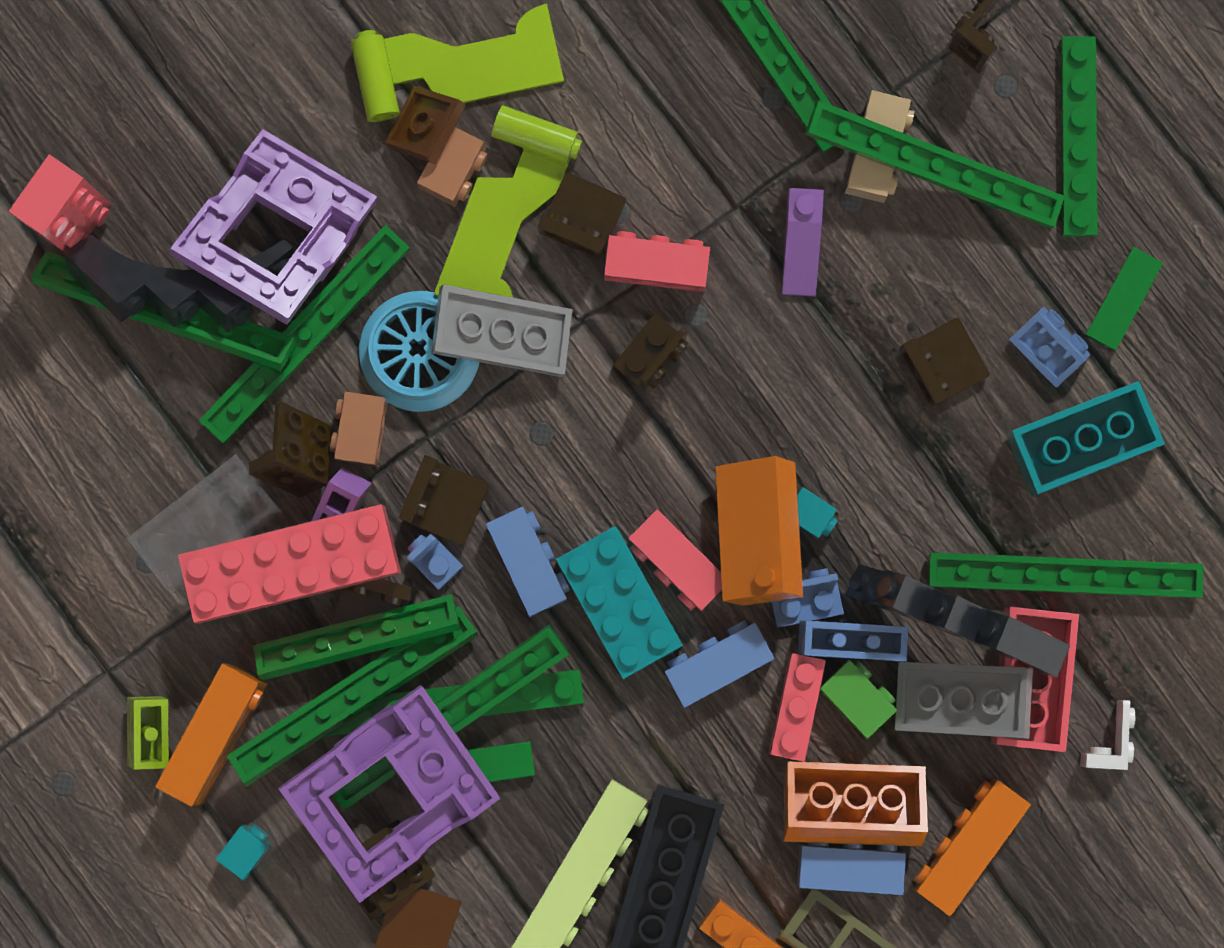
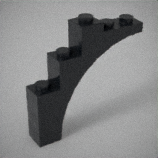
[64,234,294,333]
[846,564,1070,677]

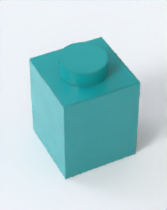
[797,487,838,540]
[215,824,272,880]

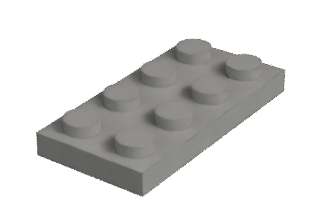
[431,285,573,377]
[895,662,1033,739]

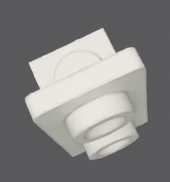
[1080,700,1135,770]

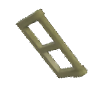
[778,889,897,948]

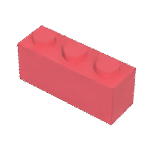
[604,231,710,292]
[628,509,722,612]
[768,653,826,762]

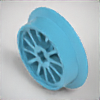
[359,291,479,412]

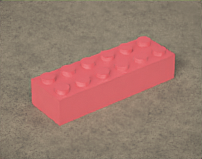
[178,504,401,623]

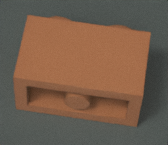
[417,127,488,207]
[330,392,388,467]

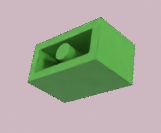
[820,660,897,739]

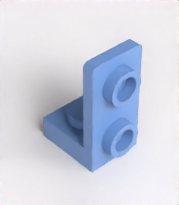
[406,534,464,590]

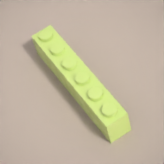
[511,779,649,948]

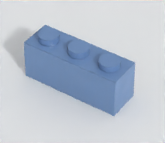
[486,506,570,617]
[664,620,775,708]
[798,621,909,661]
[797,842,906,895]

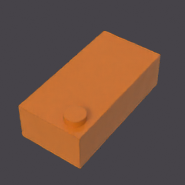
[716,456,803,606]
[155,663,268,807]
[784,762,928,847]

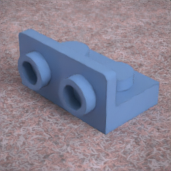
[1009,307,1090,388]
[771,568,844,628]

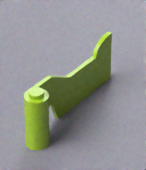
[351,4,564,122]
[434,105,583,298]

